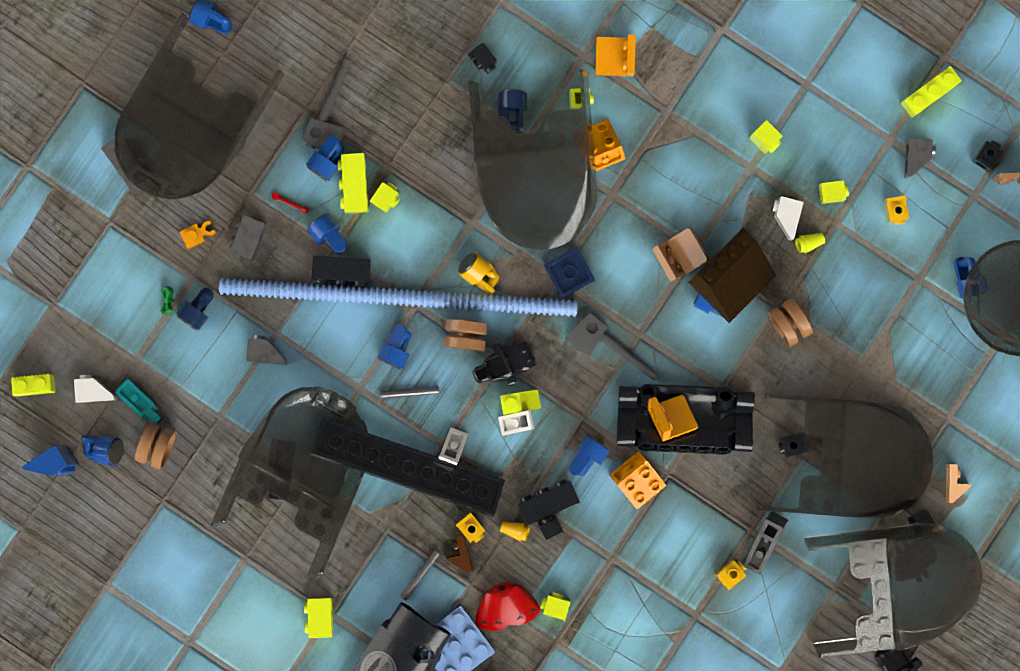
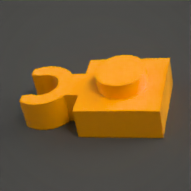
[180,221,216,250]

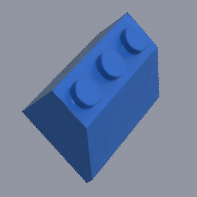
[22,445,79,477]

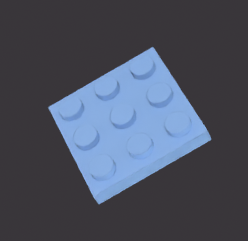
[428,605,495,671]

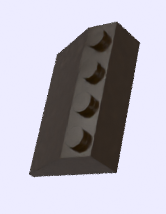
[688,228,776,323]

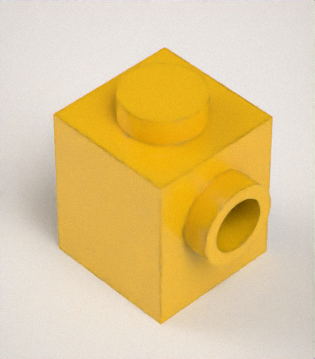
[715,559,747,590]

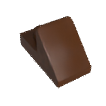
[446,534,473,573]

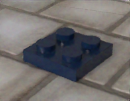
[544,247,595,299]

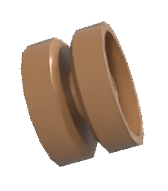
[767,298,813,348]
[443,319,488,351]
[135,422,176,470]

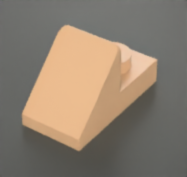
[945,464,972,503]

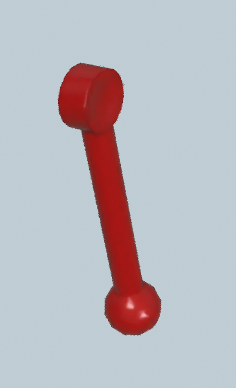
[272,192,309,213]

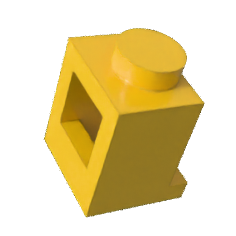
[884,195,909,225]
[456,513,485,543]

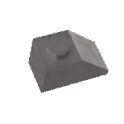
[904,138,936,179]
[246,335,287,365]

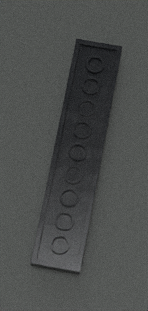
[310,417,505,517]

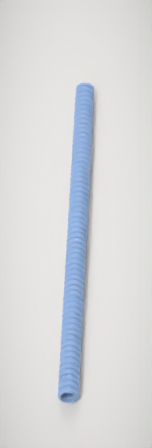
[219,278,577,317]

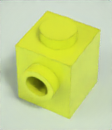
[569,88,594,110]
[818,180,849,204]
[370,182,400,214]
[540,592,570,620]

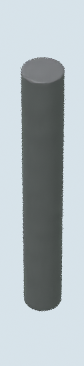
[381,386,439,399]
[400,550,441,601]

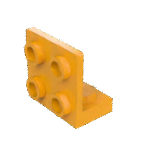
[595,34,636,76]
[574,119,625,174]
[648,395,698,441]
[609,451,666,509]

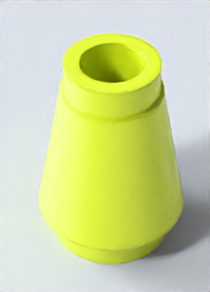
[795,233,825,254]

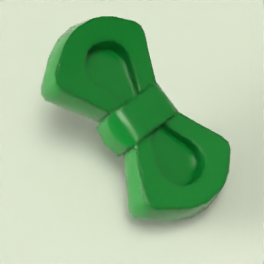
[160,286,174,315]

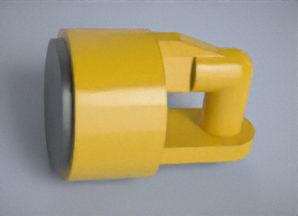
[458,252,500,295]

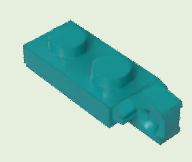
[115,378,163,424]

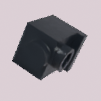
[468,43,497,74]
[972,140,1003,172]
[778,433,809,457]
[907,509,937,535]
[537,514,563,540]

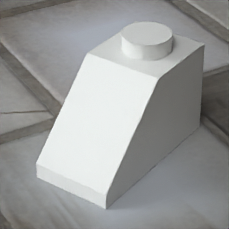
[772,196,803,241]
[74,375,117,403]

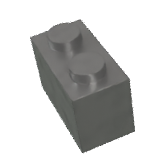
[229,215,267,261]

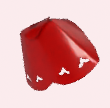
[476,582,541,631]

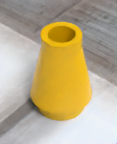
[500,521,530,542]

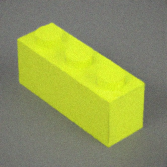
[901,66,962,118]
[338,153,369,214]

